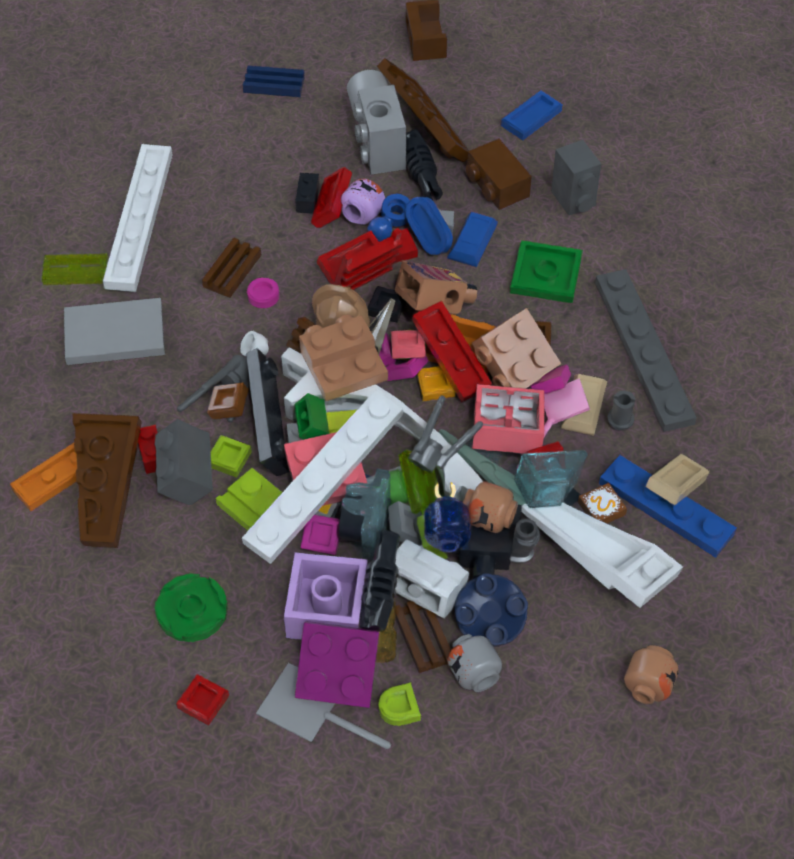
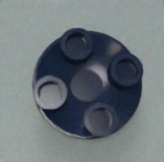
[455,573,528,647]

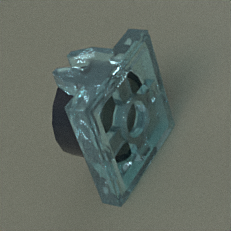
[339,468,391,564]

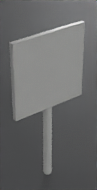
[256,663,391,749]

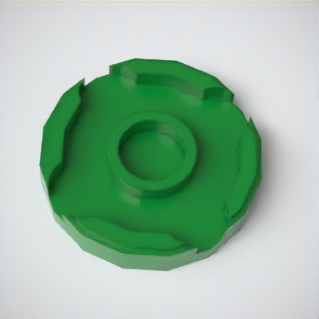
[154,573,228,642]

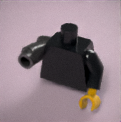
[433,482,540,579]

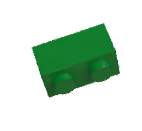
[294,393,329,440]

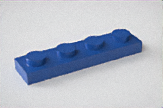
[599,455,737,558]

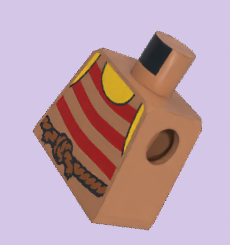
[395,260,477,314]

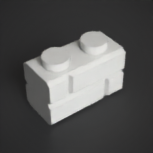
[395,539,469,619]

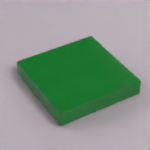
[510,240,583,303]

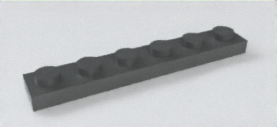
[595,269,697,432]

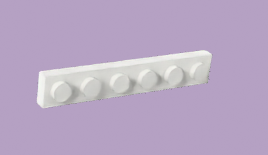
[103,144,173,292]
[242,389,403,564]

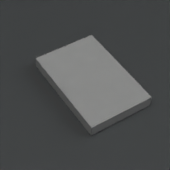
[64,298,165,365]

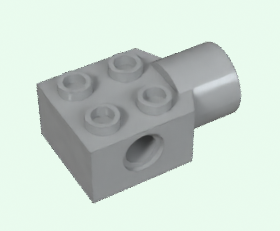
[347,70,406,174]

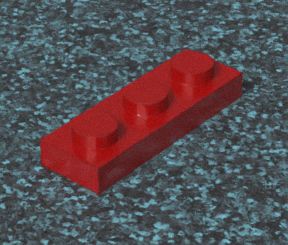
[412,301,492,402]

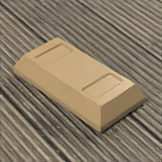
[561,374,607,436]

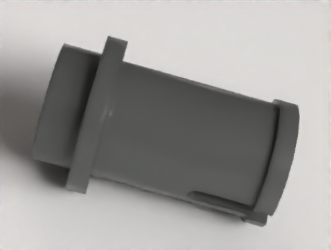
[607,391,635,430]

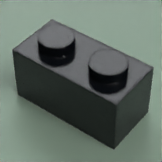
[295,173,320,214]

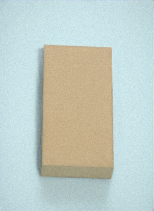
[646,454,709,505]

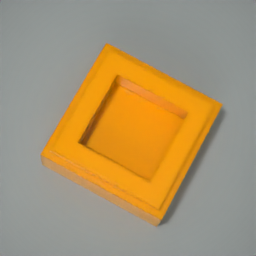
[417,366,456,401]

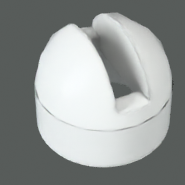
[240,331,269,356]

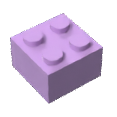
[284,553,368,640]

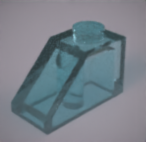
[514,450,588,508]

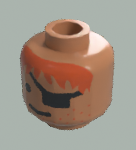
[462,481,518,533]
[624,645,679,704]

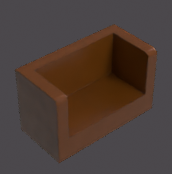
[406,0,447,61]

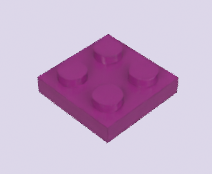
[295,621,380,708]

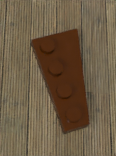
[377,58,469,162]
[72,413,142,548]

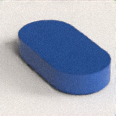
[405,197,453,255]

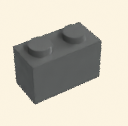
[551,140,601,216]
[155,419,213,505]

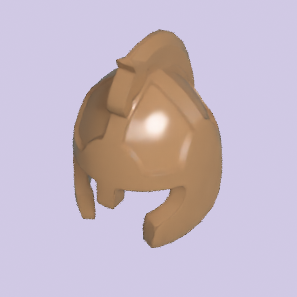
[312,284,370,328]

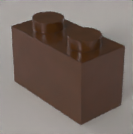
[466,138,532,210]

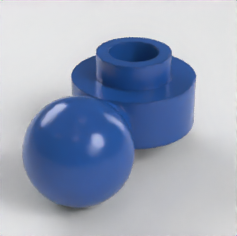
[367,194,410,242]

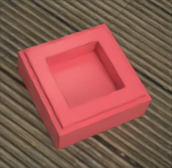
[391,330,425,359]

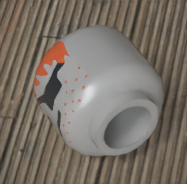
[447,634,503,692]

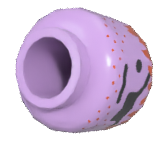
[341,179,385,225]

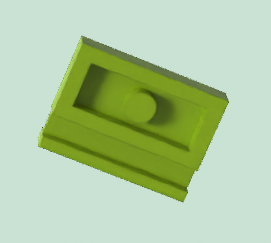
[216,468,283,531]

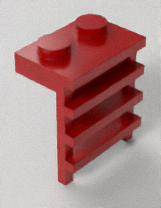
[317,228,403,290]

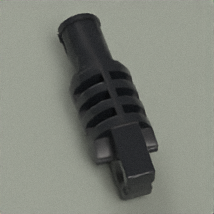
[406,129,443,201]
[360,530,400,632]

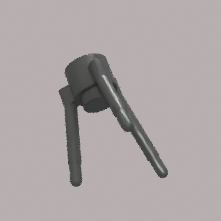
[177,355,250,422]
[408,395,483,473]

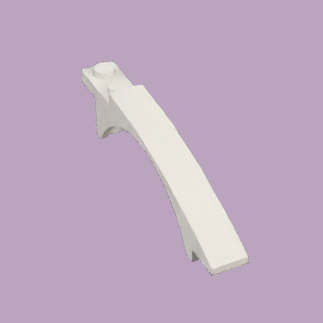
[281,347,483,506]

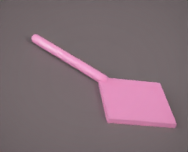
[517,379,590,471]

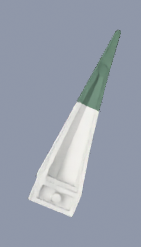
[439,429,683,608]

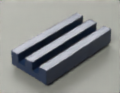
[243,65,305,97]

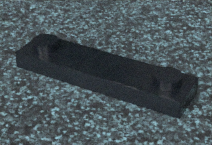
[246,348,289,476]

